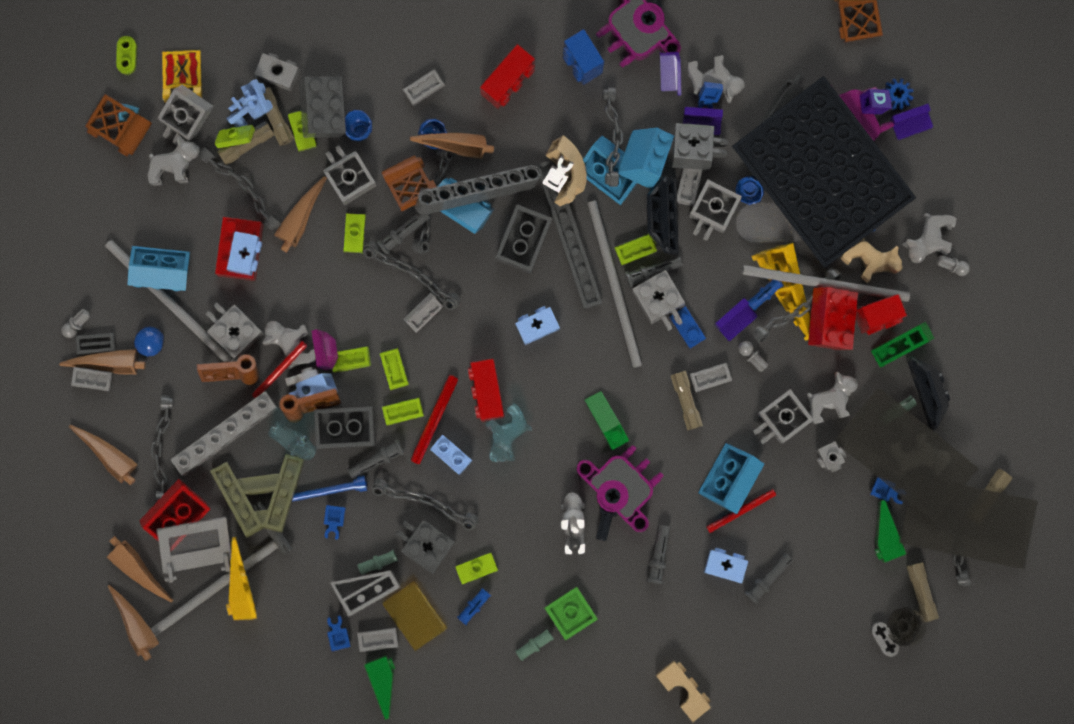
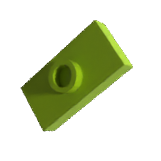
[288,111,317,152]
[214,125,255,148]
[344,213,366,253]
[614,234,657,266]
[332,346,371,373]
[380,348,409,390]
[382,398,424,426]
[455,553,498,585]

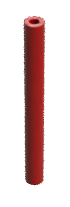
[252,341,307,398]
[706,489,777,533]

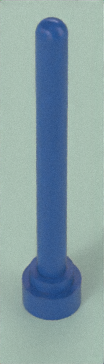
[292,476,368,502]

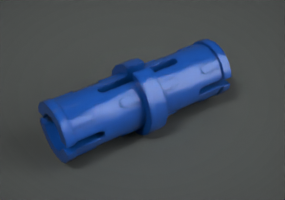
[748,280,784,310]
[457,588,491,625]

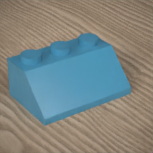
[618,128,674,189]
[583,135,638,205]
[438,178,494,234]
[127,246,190,291]
[698,443,764,514]

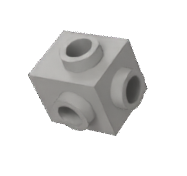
[816,441,846,472]

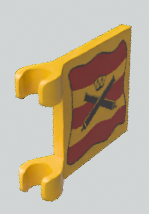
[162,50,202,103]

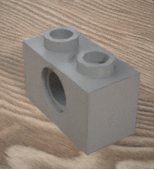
[254,53,300,92]

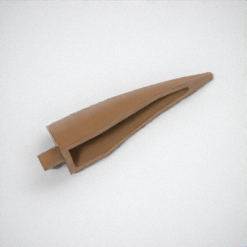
[410,133,494,159]
[274,176,327,253]
[59,349,146,375]
[69,425,138,485]
[107,536,173,602]
[108,585,159,661]

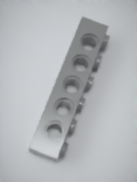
[171,392,278,476]

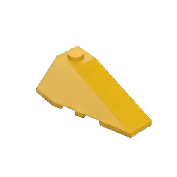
[226,537,257,620]

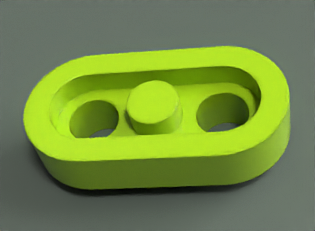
[116,36,137,75]

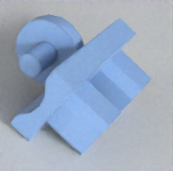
[241,79,273,119]
[226,97,255,127]

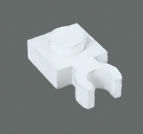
[285,367,319,387]

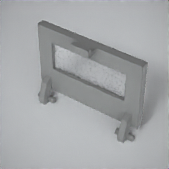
[157,517,231,582]

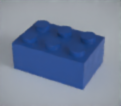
[562,29,604,85]

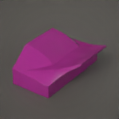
[312,329,338,371]

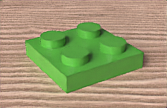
[545,587,598,641]

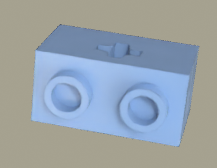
[227,232,262,276]
[515,306,560,345]
[430,435,472,475]
[703,548,748,583]

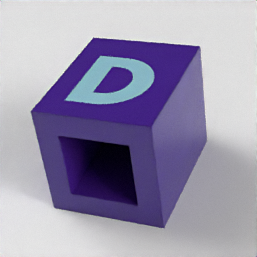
[859,89,892,115]

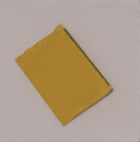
[382,581,447,651]

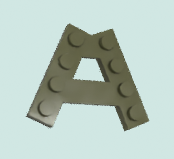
[210,454,305,537]

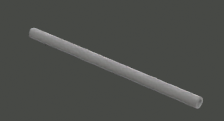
[587,201,642,368]
[105,240,234,363]
[741,265,910,302]
[151,540,278,637]

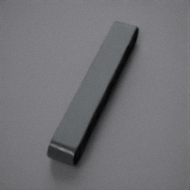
[415,165,541,215]

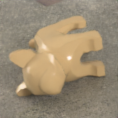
[841,238,903,283]

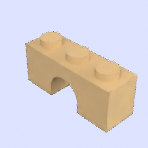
[656,661,711,722]

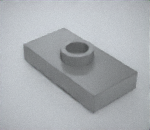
[403,69,445,106]
[677,168,703,207]
[403,293,444,333]
[689,363,732,393]
[71,367,113,392]
[357,628,398,652]

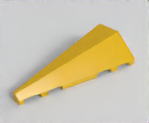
[751,243,810,341]

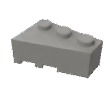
[330,570,401,616]

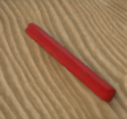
[411,375,458,464]

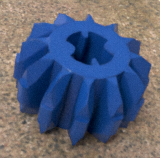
[882,78,914,111]

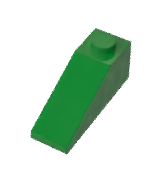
[871,322,935,368]
[584,391,629,451]
[874,500,906,563]
[364,656,396,720]

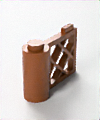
[833,0,883,42]
[85,94,152,157]
[381,155,437,211]
[197,355,259,385]
[280,388,341,423]

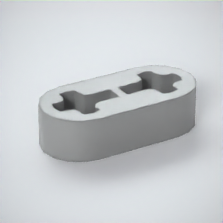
[871,622,899,657]

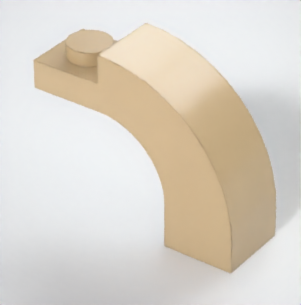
[546,135,587,207]

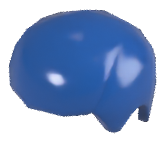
[345,110,373,141]
[418,119,447,149]
[735,176,765,205]
[134,326,164,357]

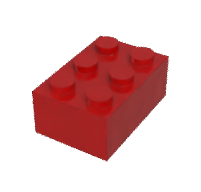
[480,44,535,109]
[215,217,264,281]
[808,287,858,350]
[856,294,907,335]
[468,359,504,422]
[139,479,210,552]

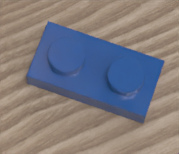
[669,306,706,349]

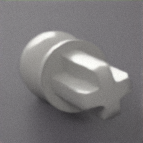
[937,255,970,276]
[61,309,90,338]
[738,341,768,372]

